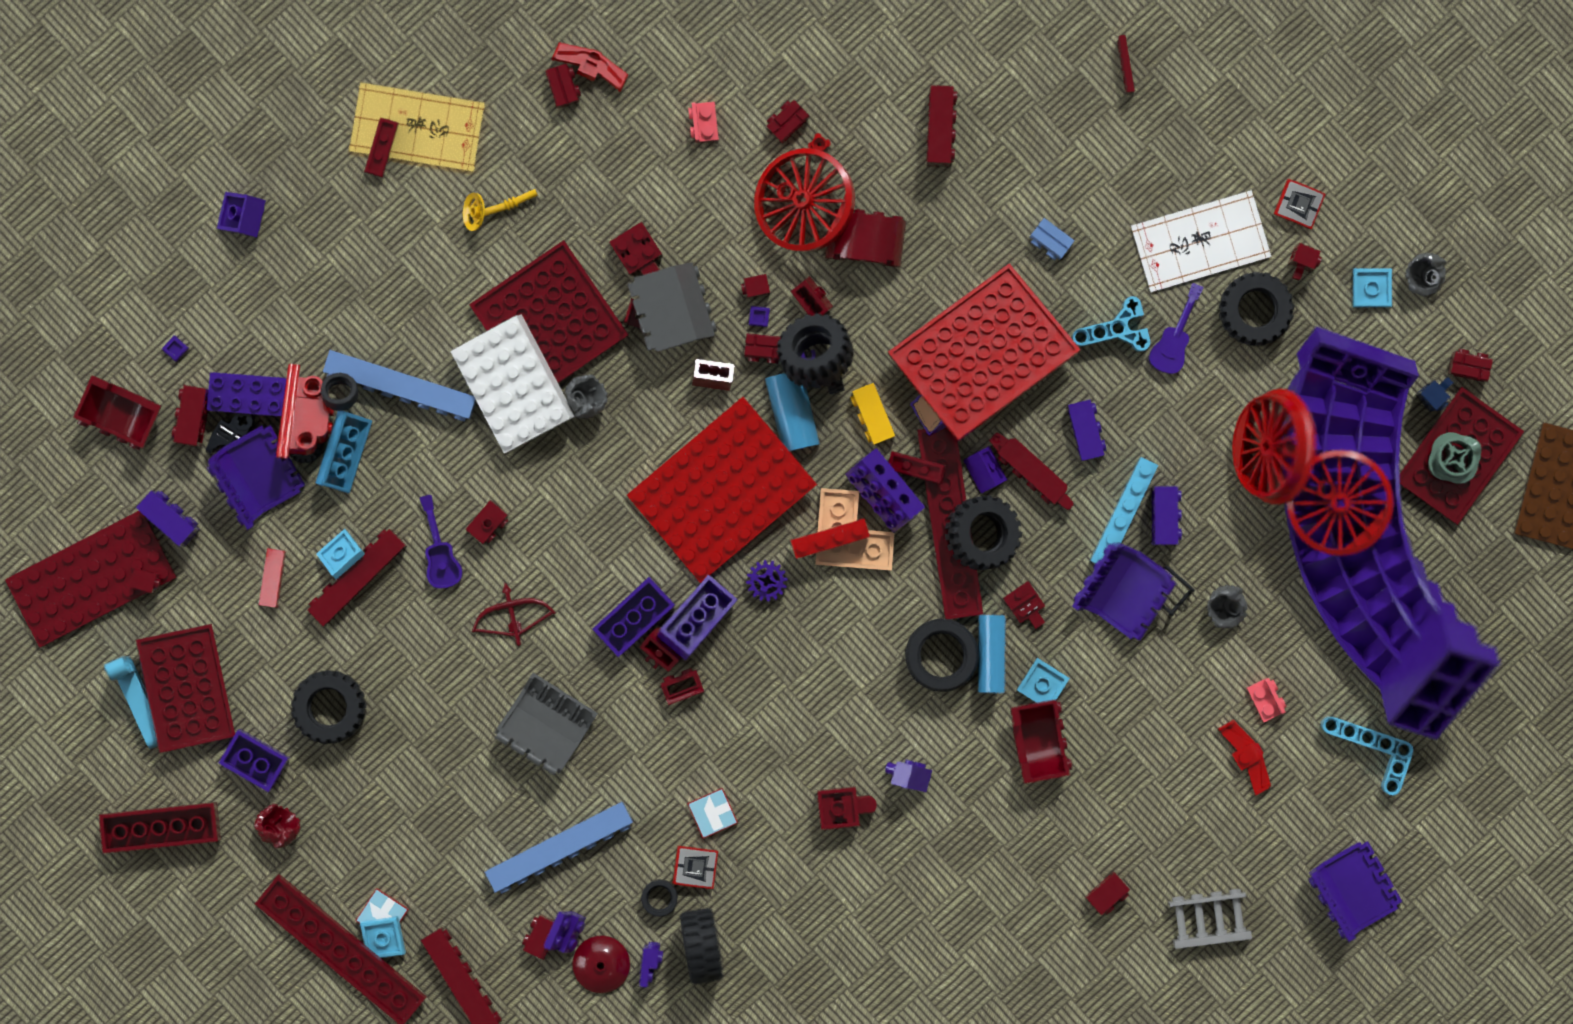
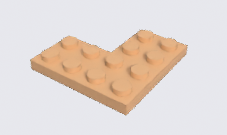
[815,488,895,570]

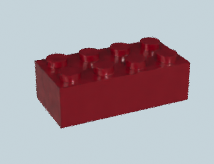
[926,85,957,167]

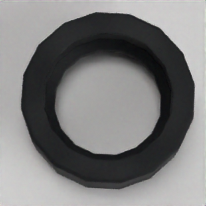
[321,372,358,411]
[641,879,678,917]

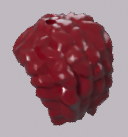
[254,804,301,849]

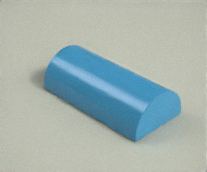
[765,373,820,451]
[315,411,372,493]
[978,615,1005,693]

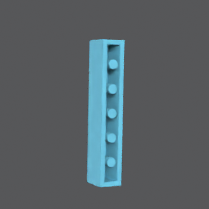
[1089,457,1158,564]

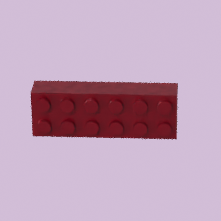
[99,802,221,853]

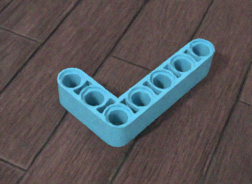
[105,656,158,749]
[1320,716,1413,795]

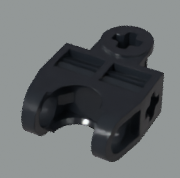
[206,413,255,455]

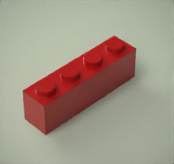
[791,518,870,559]

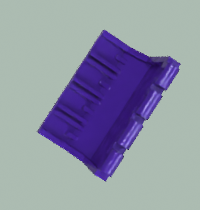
[207,426,305,529]
[1072,542,1177,641]
[1308,841,1402,942]

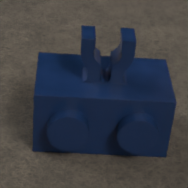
[1415,377,1453,412]

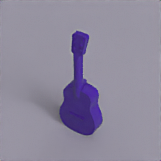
[1148,283,1203,374]
[419,495,463,588]

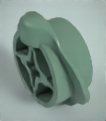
[1428,432,1481,484]

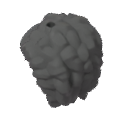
[1405,252,1446,297]
[565,374,608,419]
[1207,585,1247,629]

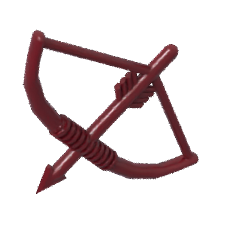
[472,583,556,646]

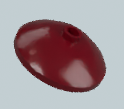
[573,935,630,993]

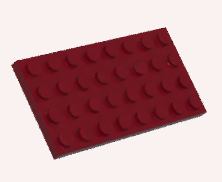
[5,511,177,648]

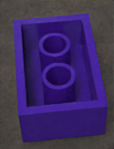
[1151,486,1182,545]
[136,491,200,547]
[219,729,290,792]

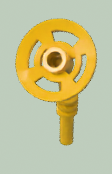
[463,189,538,231]

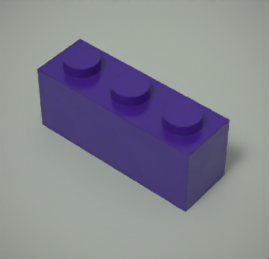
[1067,399,1107,461]

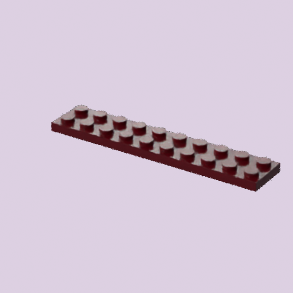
[917,427,983,619]
[255,874,427,1024]

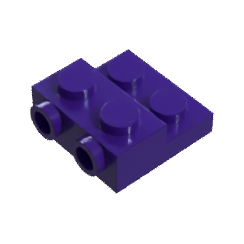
[543,911,586,953]
[640,942,663,987]

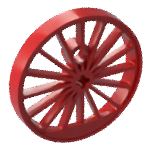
[754,148,855,252]
[1287,450,1393,555]

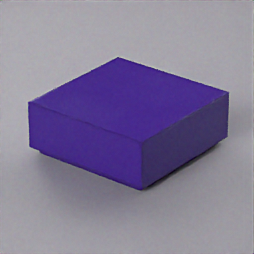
[749,306,770,328]
[162,335,189,362]

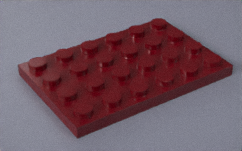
[1399,387,1524,525]
[135,624,235,753]

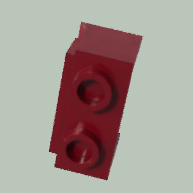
[660,668,705,705]

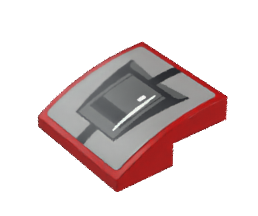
[1274,179,1325,229]
[672,845,718,889]

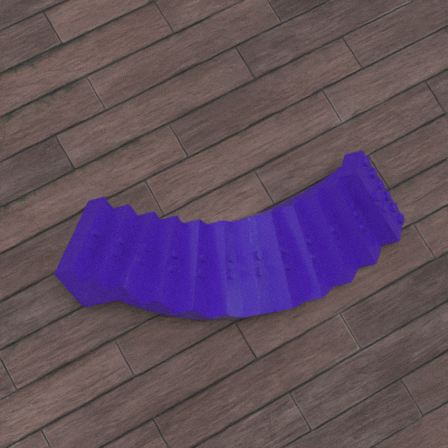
[1280,326,1500,740]

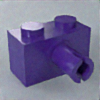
[885,759,933,792]

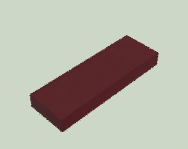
[1117,35,1135,95]
[364,117,399,178]
[889,451,947,484]

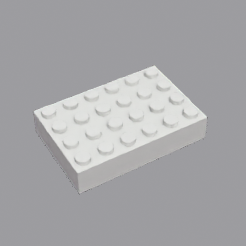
[450,314,575,453]

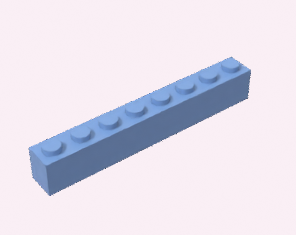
[323,350,476,422]
[485,801,633,893]

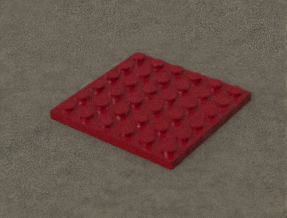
[469,240,629,383]

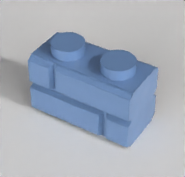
[1029,218,1075,260]

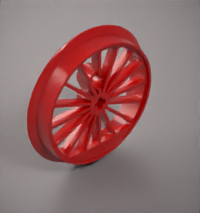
[1232,389,1315,505]

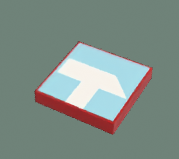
[687,788,738,839]
[355,888,409,923]

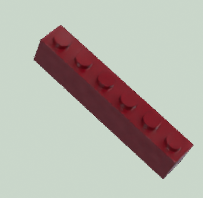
[307,529,407,626]
[421,927,503,1024]

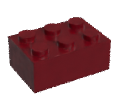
[172,385,209,447]

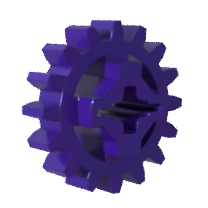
[746,560,788,602]

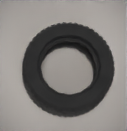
[905,619,979,692]

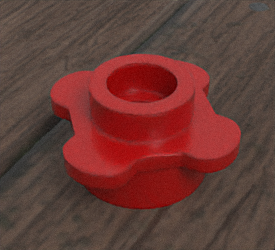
[808,133,831,152]

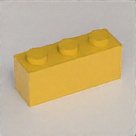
[850,383,895,445]

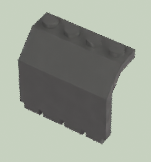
[627,262,717,352]
[494,673,598,775]

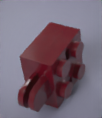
[609,222,663,276]
[817,786,877,830]

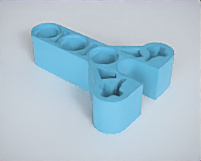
[1071,296,1150,352]

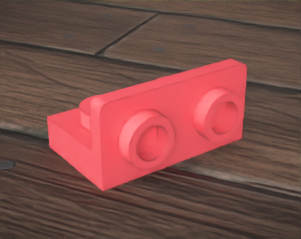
[688,102,719,143]
[1246,678,1287,722]

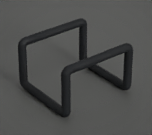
[1162,566,1195,616]

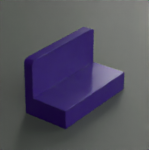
[964,446,1007,493]

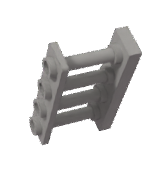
[1168,889,1252,949]

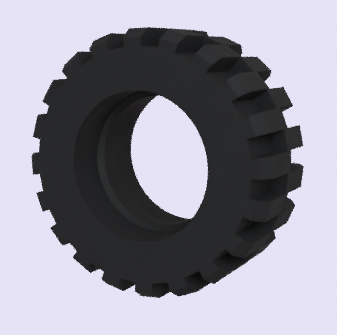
[1219,272,1294,346]
[777,314,854,389]
[945,496,1022,570]
[291,670,367,744]
[680,908,724,985]

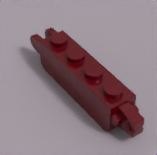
[989,432,1074,510]

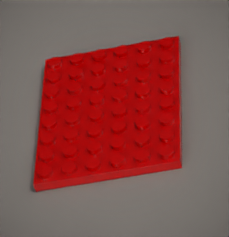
[888,263,1081,442]
[627,396,818,583]

